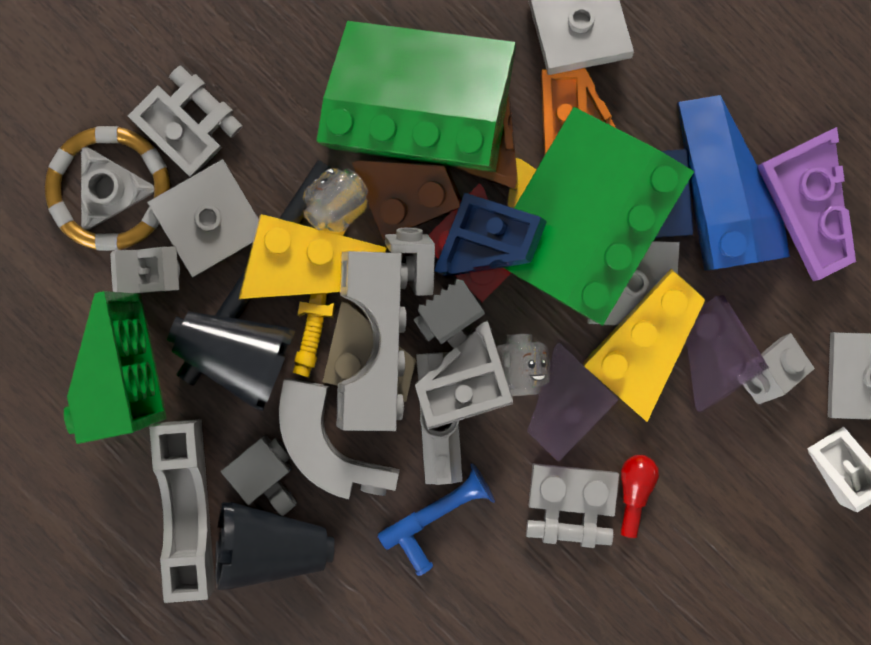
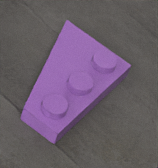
[757,127,856,281]

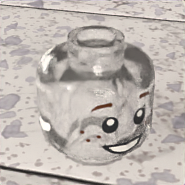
[303,168,368,232]
[496,334,551,396]

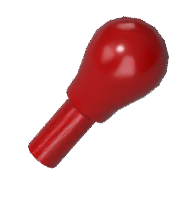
[620,455,659,538]

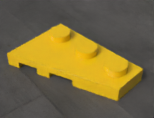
[239,214,387,299]
[583,269,705,422]

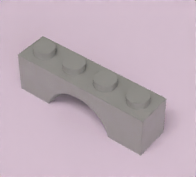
[336,251,408,431]
[149,419,215,603]

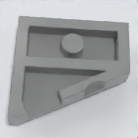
[415,321,513,430]

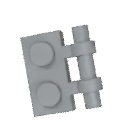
[128,65,243,177]
[526,463,619,548]

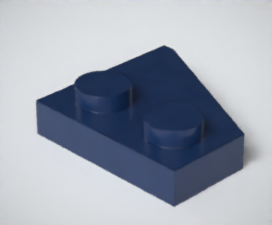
[434,193,547,277]

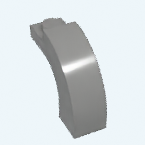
[279,377,400,499]

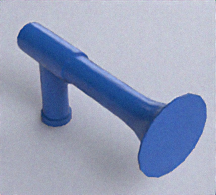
[378,463,495,576]

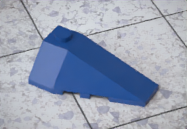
[677,95,790,271]

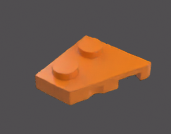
[541,68,616,156]

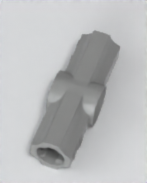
[416,352,463,485]

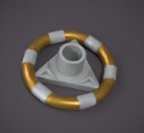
[45,126,170,251]

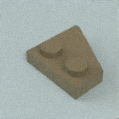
[323,302,416,402]

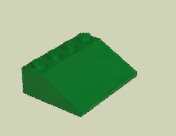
[316,21,516,172]
[503,107,694,326]
[64,291,167,444]

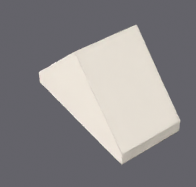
[807,427,871,512]

